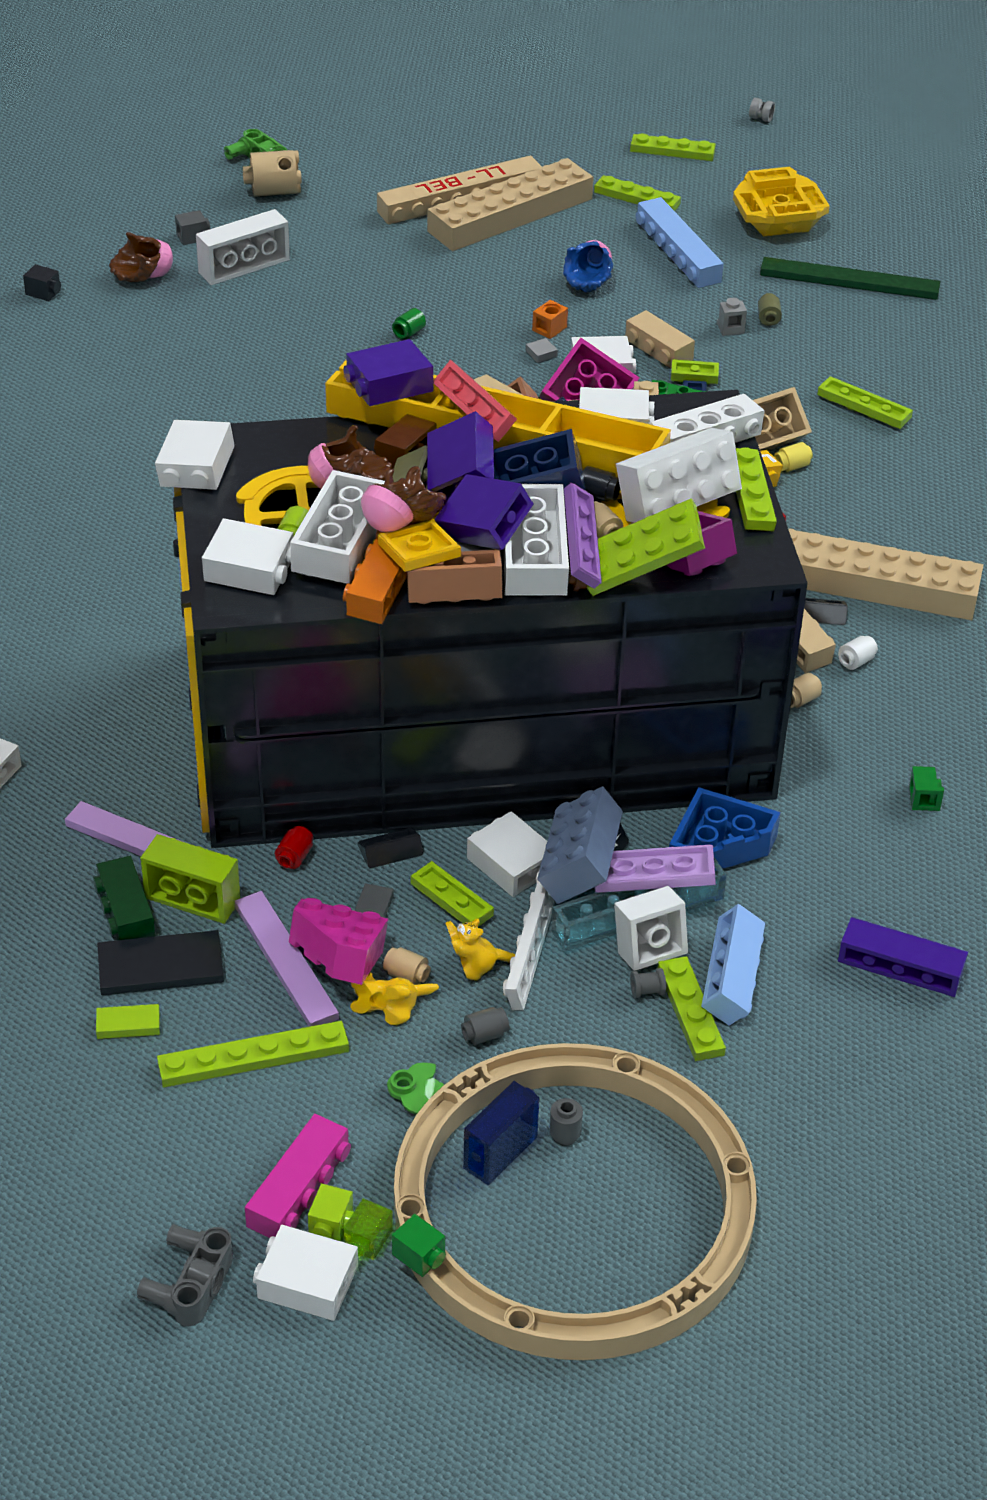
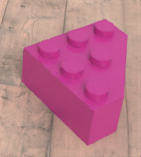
[539,337,639,402]
[289,898,388,985]

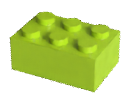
[140,834,240,924]

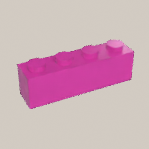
[245,1113,351,1238]

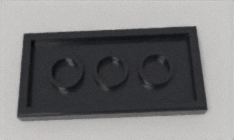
[97,930,224,995]

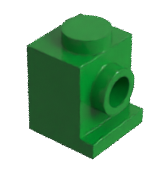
[909,766,944,811]

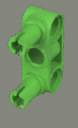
[224,129,287,166]

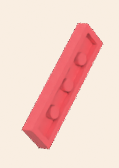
[433,360,517,442]

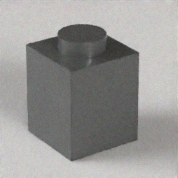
[175,210,210,245]

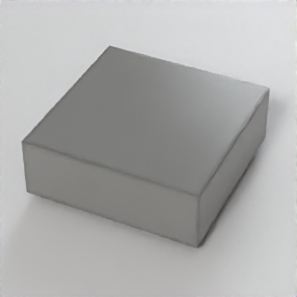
[526,338,558,363]

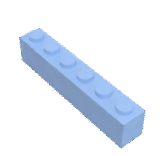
[636,197,724,288]

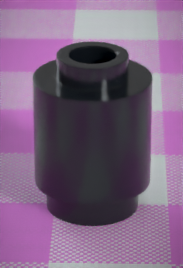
[583,466,620,502]

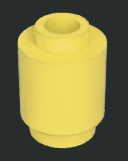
[774,442,813,472]

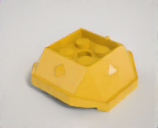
[733,167,830,237]

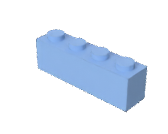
[701,904,765,1026]

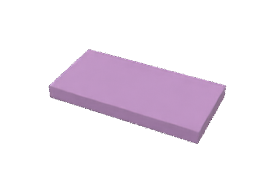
[595,845,716,893]

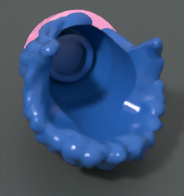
[563,240,613,292]

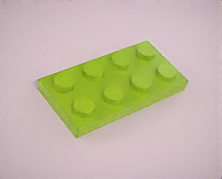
[587,498,705,596]

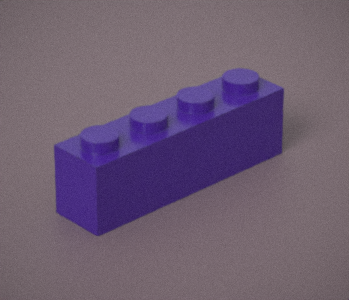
[838,917,968,997]

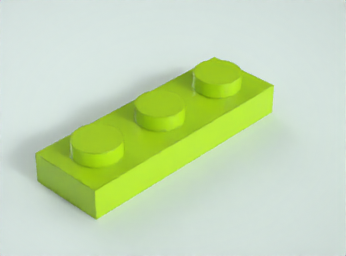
[411,861,494,927]

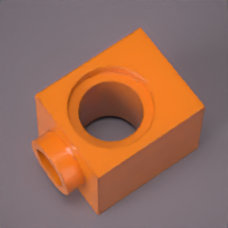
[532,300,568,339]

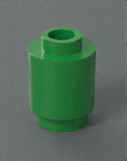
[392,308,426,339]

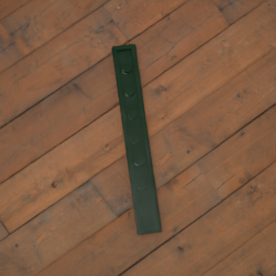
[760,257,941,300]

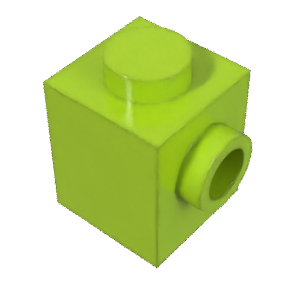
[308,1183,355,1242]

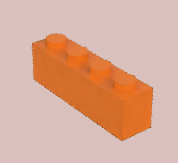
[343,522,422,624]

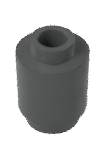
[461,1007,510,1045]
[549,1098,583,1146]

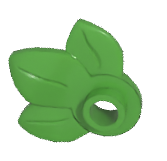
[387,1062,444,1115]

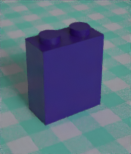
[343,339,433,406]
[427,411,494,505]
[434,474,534,550]

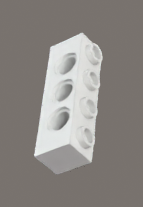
[650,394,765,443]

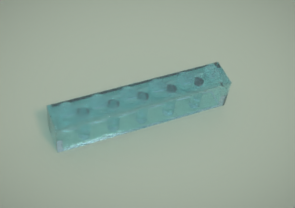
[551,857,727,952]

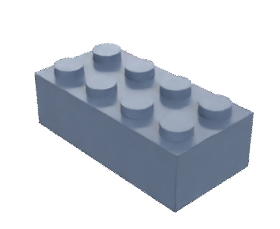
[537,786,623,904]

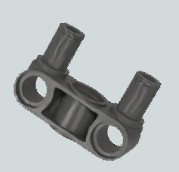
[137,1224,233,1326]

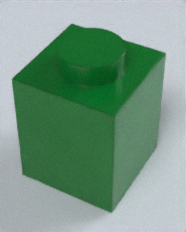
[392,1213,446,1277]

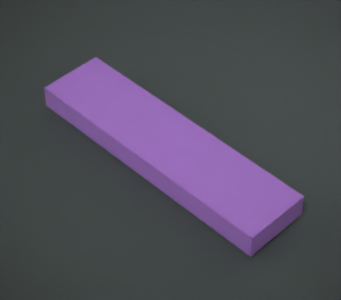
[564,483,602,588]

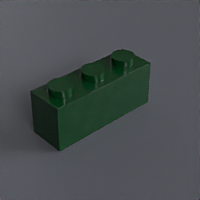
[93,855,155,940]

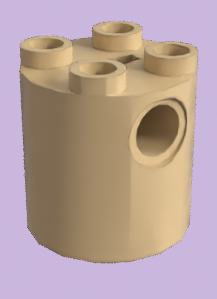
[243,150,302,197]

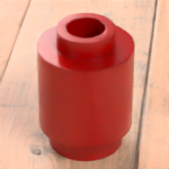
[274,826,314,869]

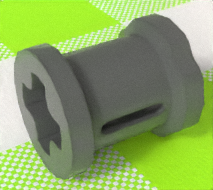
[630,968,666,999]

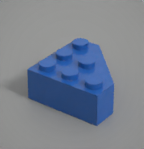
[669,787,781,871]

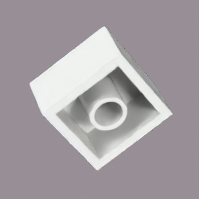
[614,886,688,971]

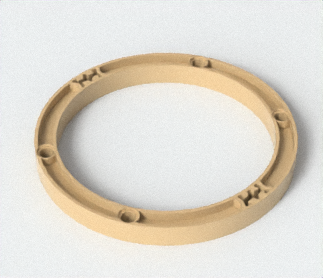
[394,1043,757,1360]

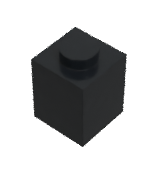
[23,264,61,301]

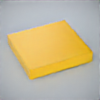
[378,520,461,572]

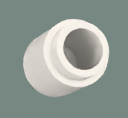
[838,636,878,670]

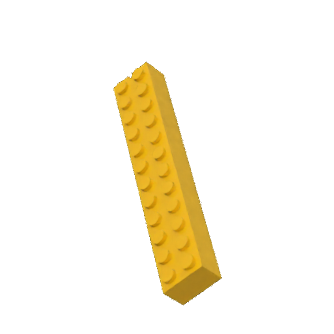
[325,360,671,477]

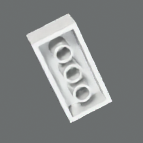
[196,209,290,285]
[616,427,742,523]
[290,470,385,583]
[503,484,569,595]

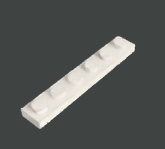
[503,871,556,1010]

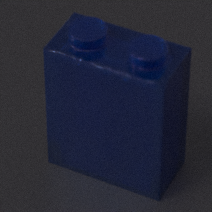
[463,1081,540,1186]

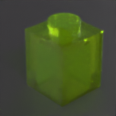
[344,1198,393,1260]

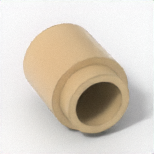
[594,501,623,539]
[790,673,822,708]
[383,947,431,985]

